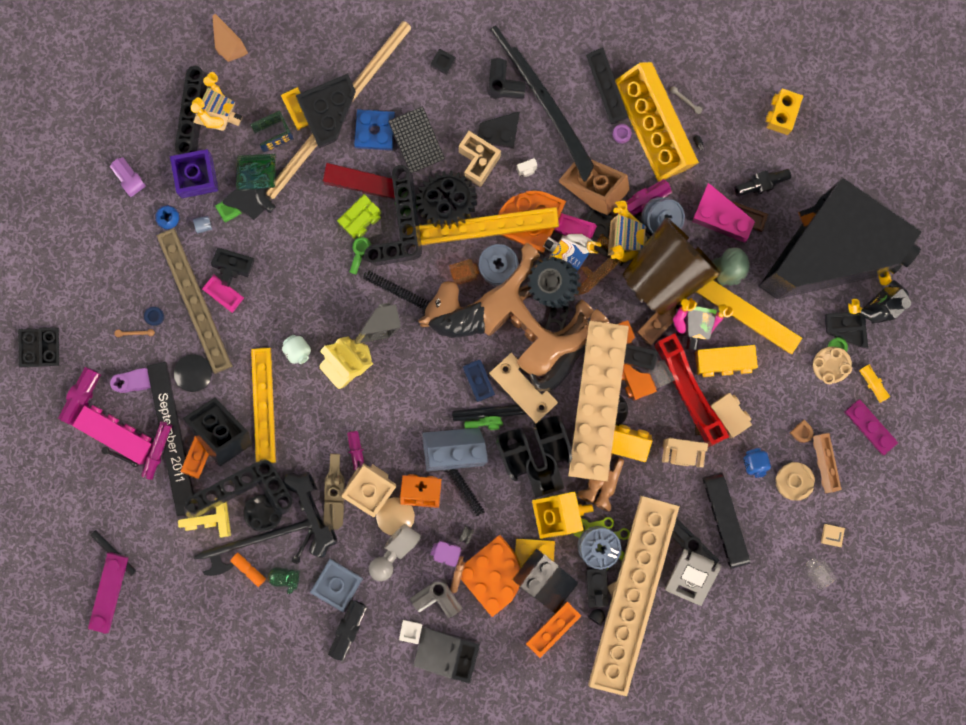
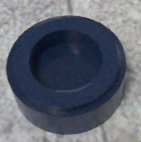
[144,307,164,326]

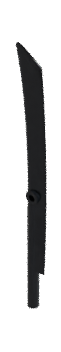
[491,25,594,182]

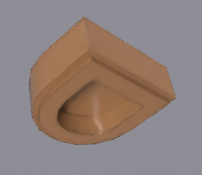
[789,420,814,443]

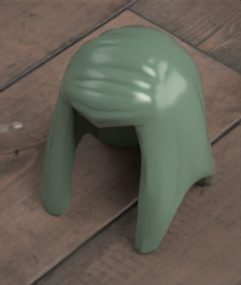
[711,248,750,286]

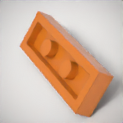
[526,602,581,658]

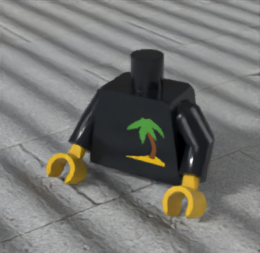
[848,271,911,324]

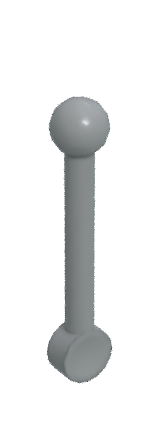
[670,86,702,114]

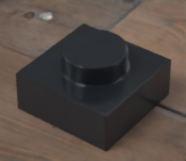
[430,48,456,75]

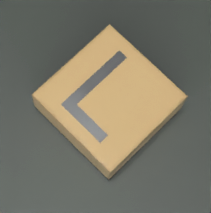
[821,524,845,547]

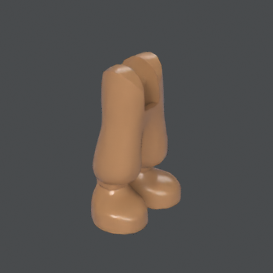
[577,453,624,512]

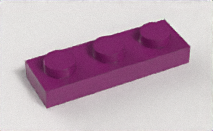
[844,399,898,456]

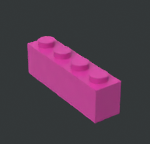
[73,405,153,464]

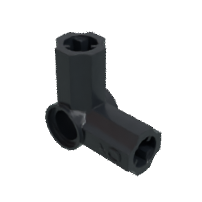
[488,58,526,99]

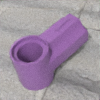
[110,157,146,197]

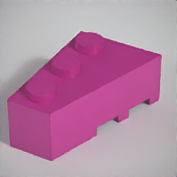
[692,183,755,243]

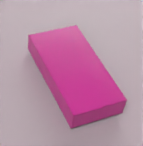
[554,213,597,239]
[202,275,244,313]

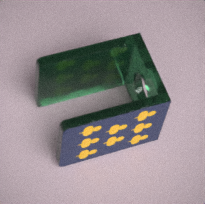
[250,110,294,153]

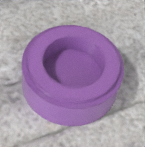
[612,124,632,144]

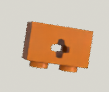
[400,474,441,508]

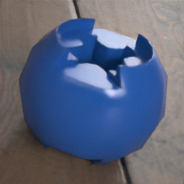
[155,205,180,229]

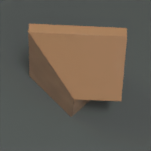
[212,14,248,62]

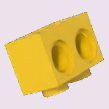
[766,89,803,135]

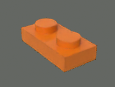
[181,436,209,479]

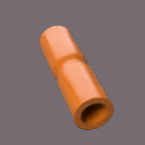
[230,553,266,587]

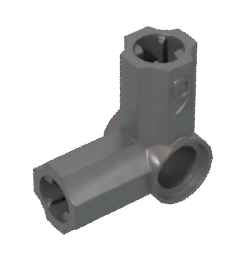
[410,579,462,618]

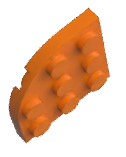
[498,191,566,254]
[461,535,521,617]

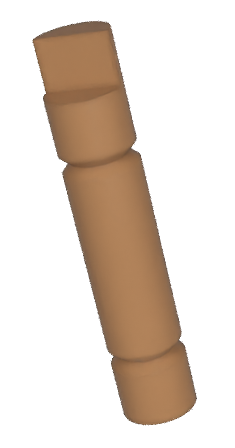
[450,557,465,593]

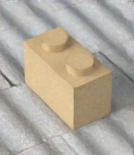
[710,393,752,439]

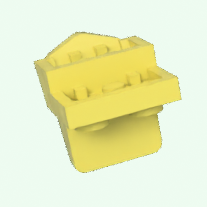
[320,336,373,389]

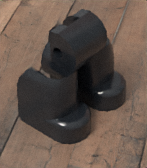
[496,415,572,498]

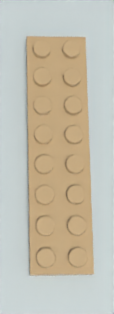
[568,321,629,481]

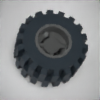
[527,257,581,308]

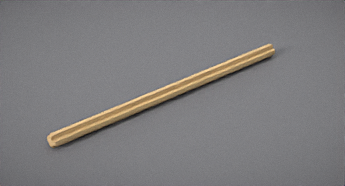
[265,21,411,199]

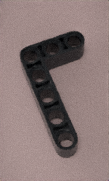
[364,165,422,266]
[184,459,293,518]

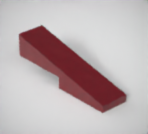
[323,163,395,199]

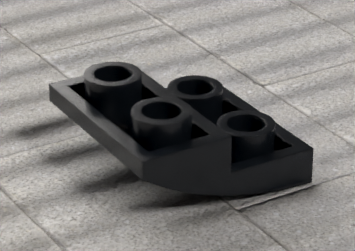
[18,328,59,368]

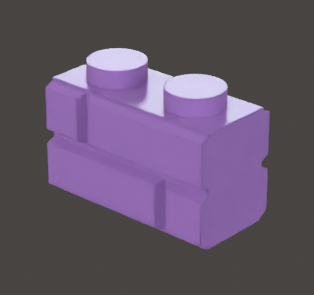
[431,540,461,567]

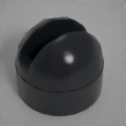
[588,609,605,626]

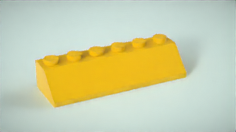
[616,62,699,182]

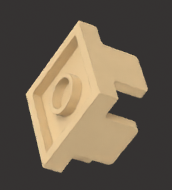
[662,438,708,468]
[341,464,396,517]

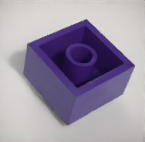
[170,149,219,198]

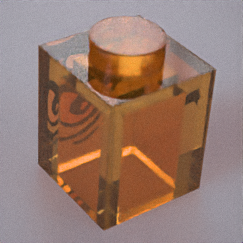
[449,259,479,286]

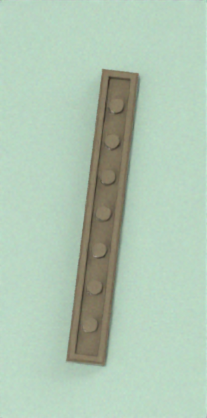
[156,228,233,374]

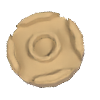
[776,462,815,500]

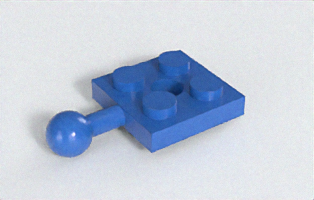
[354,110,395,150]

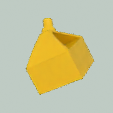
[532,492,594,539]

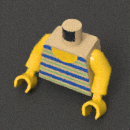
[191,72,243,131]
[608,200,651,262]

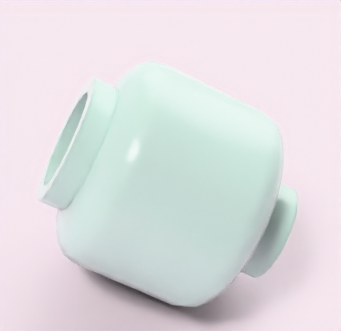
[282,335,311,364]

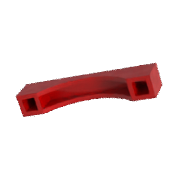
[654,333,729,447]

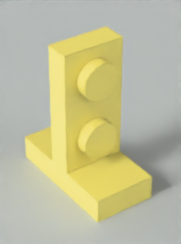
[178,498,231,537]

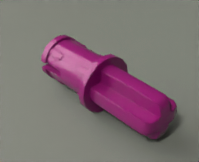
[347,431,365,470]

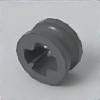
[459,526,475,545]

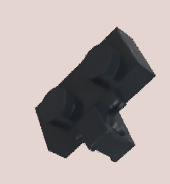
[211,248,255,287]

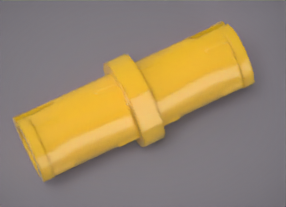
[859,364,890,403]

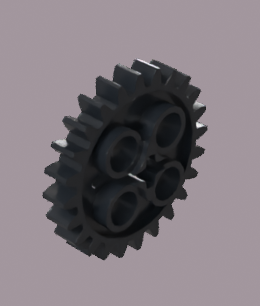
[416,171,478,229]

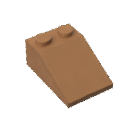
[559,159,629,215]

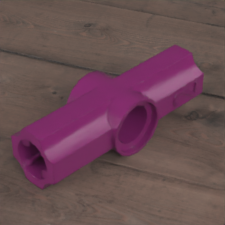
[616,179,672,216]
[58,367,101,426]

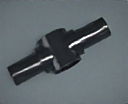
[734,169,792,197]

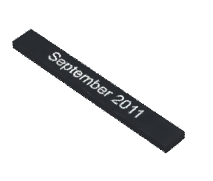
[147,362,197,516]

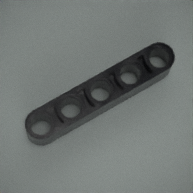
[175,65,207,154]
[703,472,750,569]

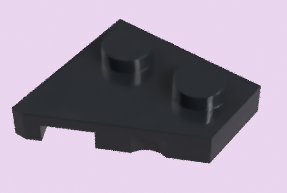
[478,112,520,149]
[825,312,868,348]

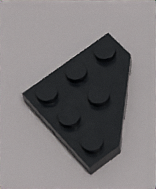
[295,73,356,148]

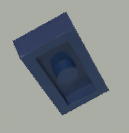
[463,360,495,402]

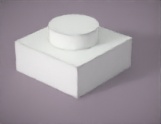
[516,158,537,177]
[399,620,422,644]

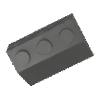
[355,303,401,344]

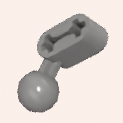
[369,524,421,581]

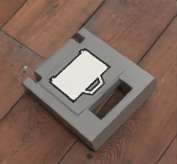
[665,549,721,606]

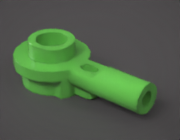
[350,237,371,275]
[465,416,503,430]

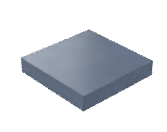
[310,558,363,612]

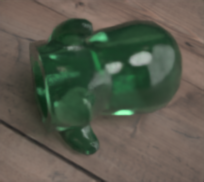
[268,567,300,594]

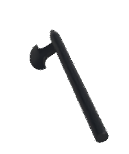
[194,520,309,576]

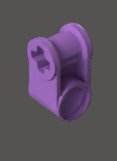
[110,368,151,393]

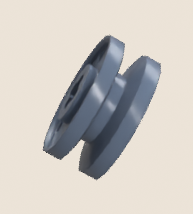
[641,197,685,235]
[478,244,518,286]
[577,526,621,569]

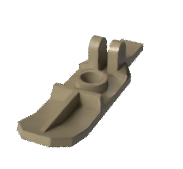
[324,453,344,530]

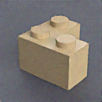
[459,131,501,188]

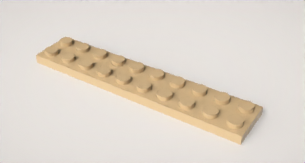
[588,496,679,696]

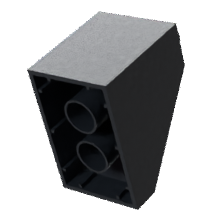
[759,177,922,299]

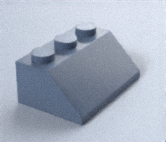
[422,428,488,471]

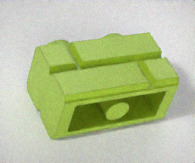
[337,195,381,239]

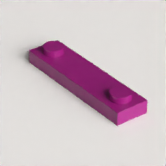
[88,552,129,634]

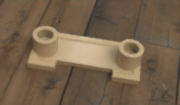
[489,353,558,423]

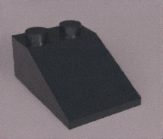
[183,397,252,467]
[512,548,579,613]

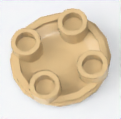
[813,346,852,384]
[376,497,415,535]

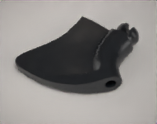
[223,184,276,221]

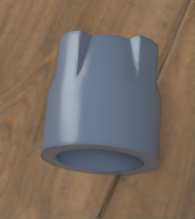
[193,216,212,234]

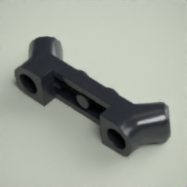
[283,472,338,558]

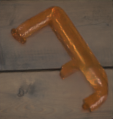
[575,233,621,296]

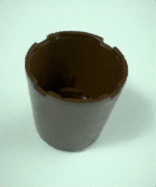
[622,218,721,315]

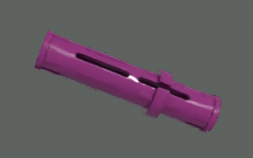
[141,421,172,480]

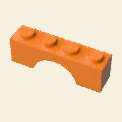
[618,320,657,401]

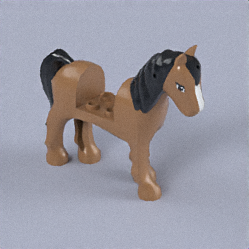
[418,243,609,391]

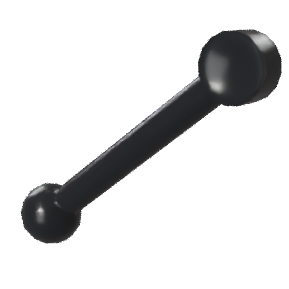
[101,447,139,467]
[292,528,314,564]

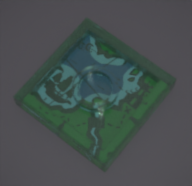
[236,154,276,190]

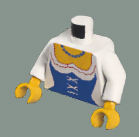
[543,234,601,273]

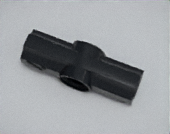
[671,518,720,569]
[328,599,367,661]

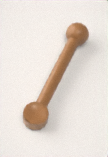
[114,329,155,337]

